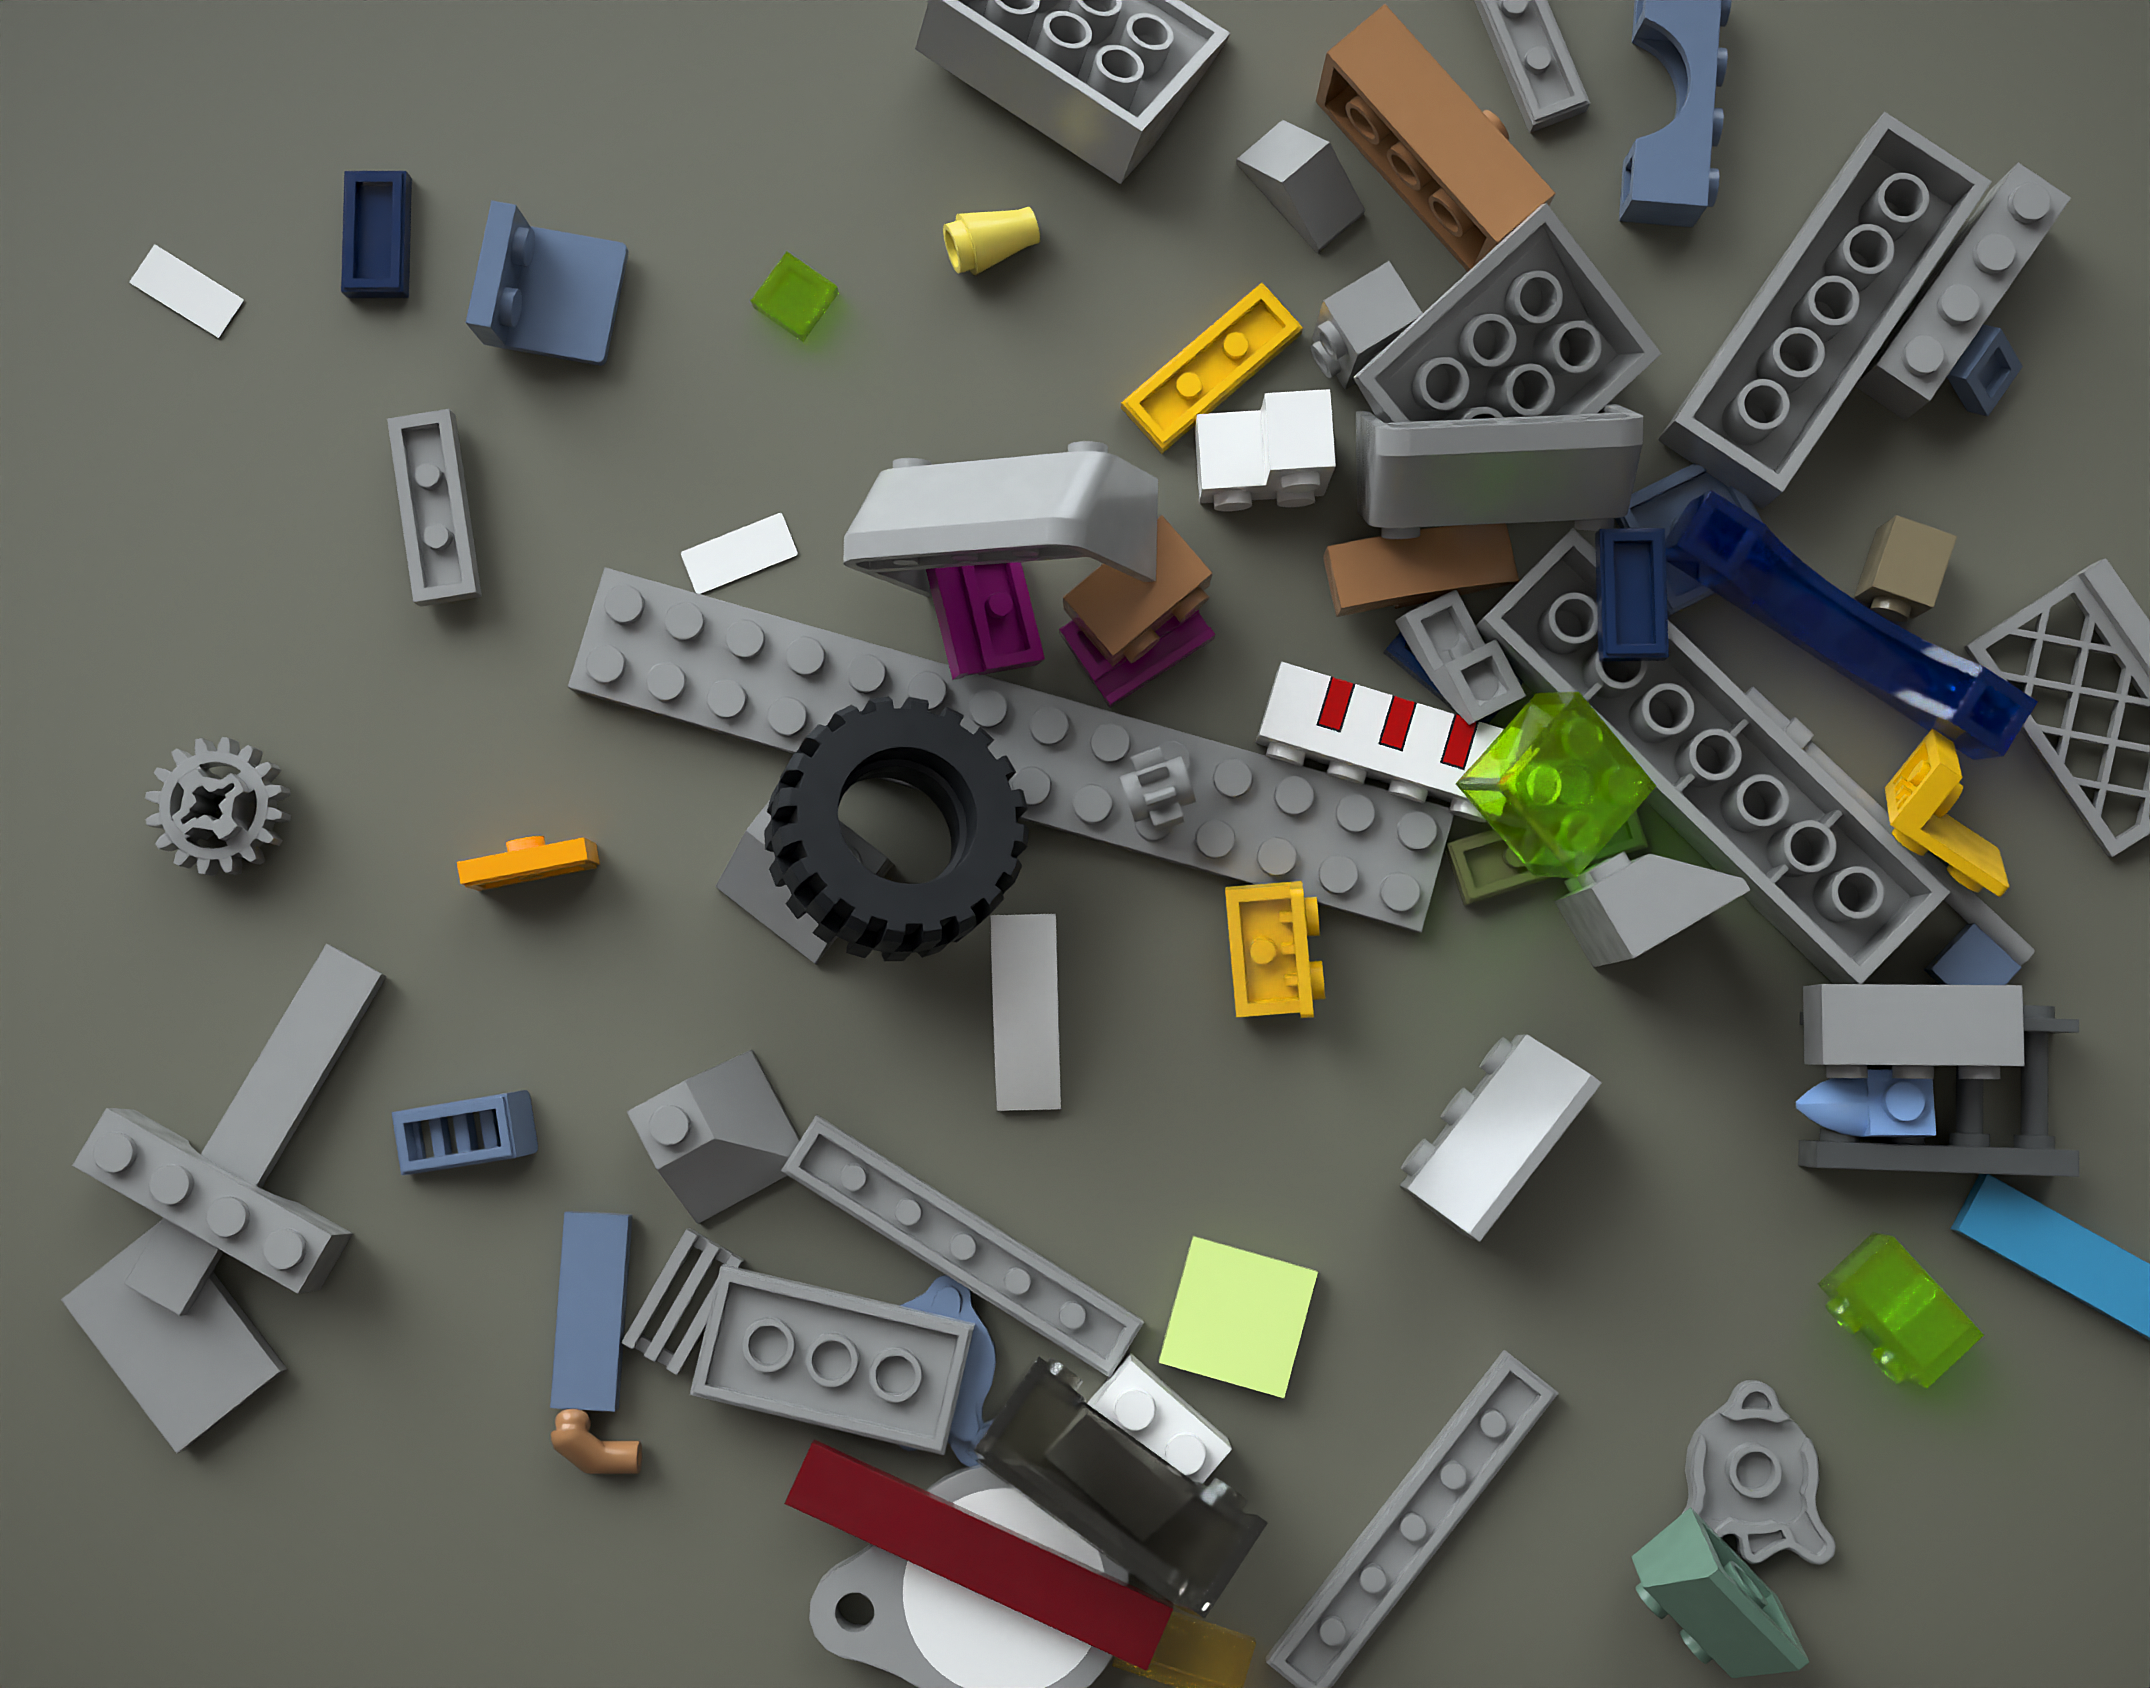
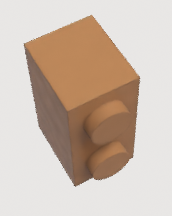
[1063,515,1212,667]

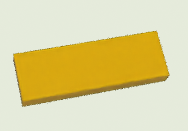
[1121,282,1303,454]

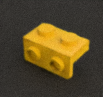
[1225,881,1325,1018]

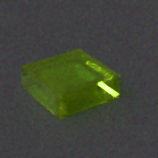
[750,251,839,342]

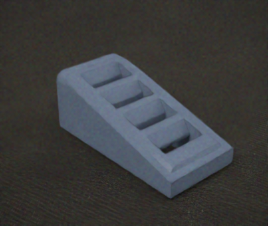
[392,1090,538,1176]

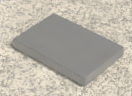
[61,1221,287,1454]

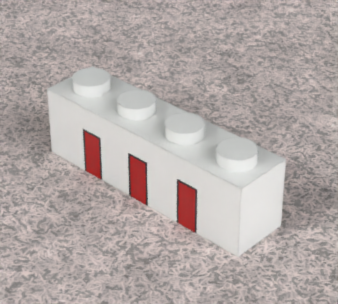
[1255,662,1528,822]

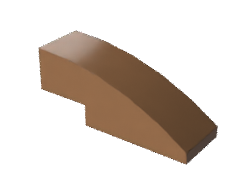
[1323,523,1519,617]

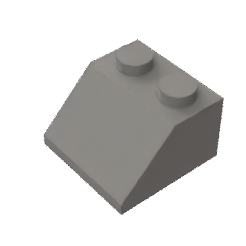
[715,800,894,964]

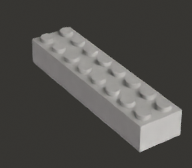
[1476,528,1951,984]

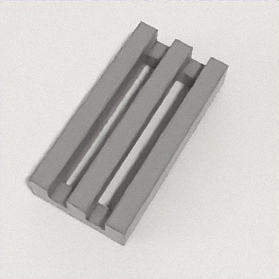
[621,1228,745,1375]

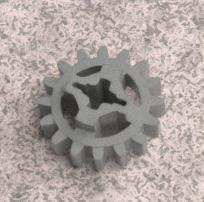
[145,737,291,876]

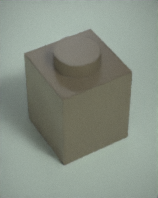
[1854,515,1957,622]

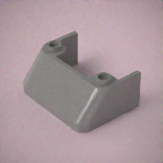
[1356,402,1644,539]
[843,441,1158,597]

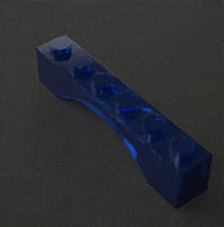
[1665,490,2038,760]

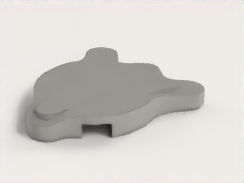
[1682,1380,1836,1565]

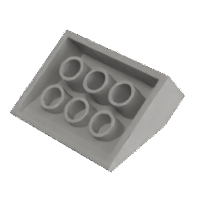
[915,0,1230,184]
[1353,203,1662,525]

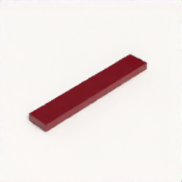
[784,1439,1174,1671]

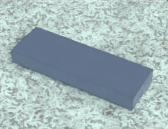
[550,1211,633,1412]

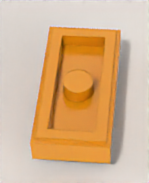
[457,836,600,891]

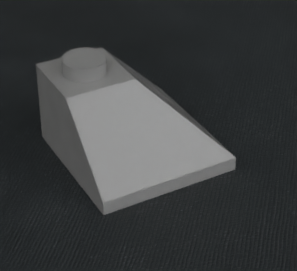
[627,1050,800,1224]

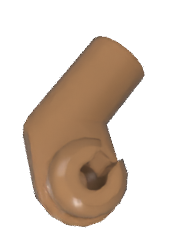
[551,1409,642,1474]

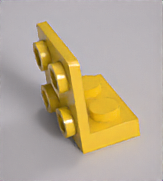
[1885,728,2009,897]

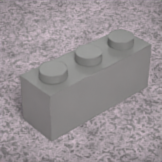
[1803,984,2024,1079]

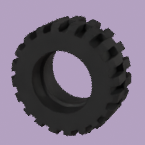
[764,696,1029,961]

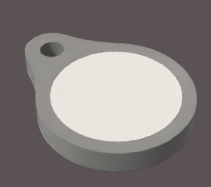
[809,1459,1129,1688]

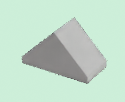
[1236,120,1365,254]

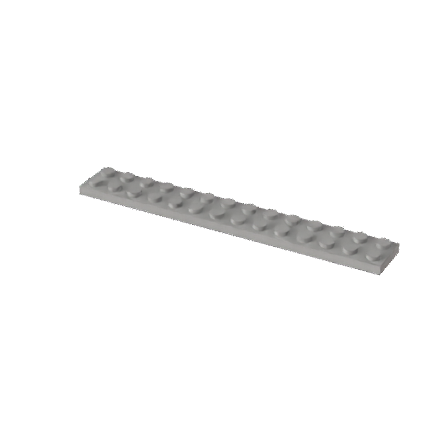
[568,567,1454,933]

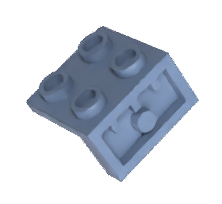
[466,200,629,366]

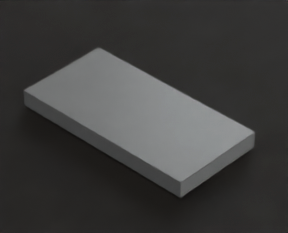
[690,1264,975,1455]

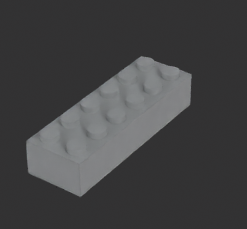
[1658,111,1992,509]

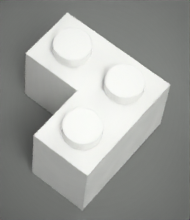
[1195,389,1336,511]

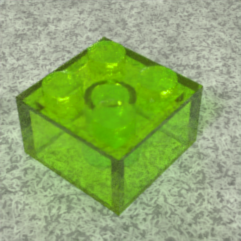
[1455,691,1656,879]

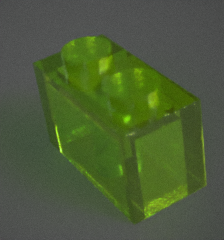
[1818,1232,1984,1389]

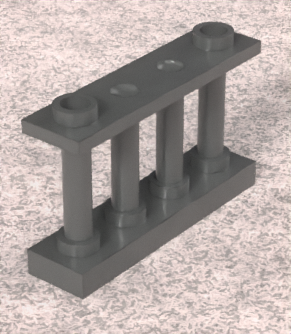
[1798,1005,2079,1177]

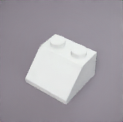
[1046,1353,1232,1539]

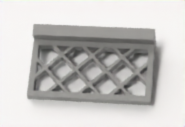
[1964,558,2150,857]

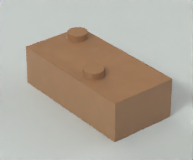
[1315,4,1556,272]

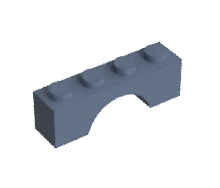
[1619,0,1732,227]

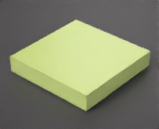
[1158,1236,1318,1398]

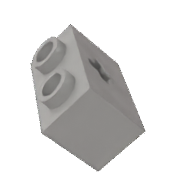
[1311,261,1423,390]

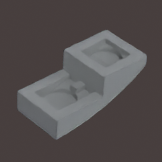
[1395,590,1526,725]

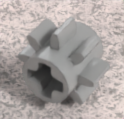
[1119,747,1196,831]

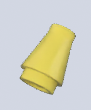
[943,207,1040,275]

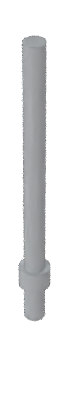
[1745,687,2035,966]

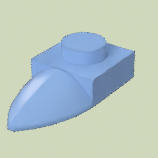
[1795,1070,1936,1137]

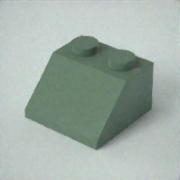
[1631,1507,1809,1678]

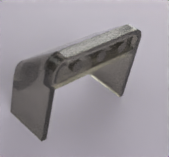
[965,1356,1268,1619]

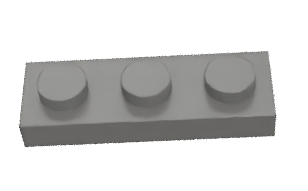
[387,409,482,607]

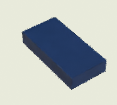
[341,171,412,298]
[1595,528,1669,662]

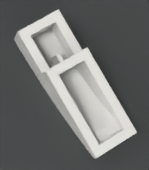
[990,914,1061,1111]

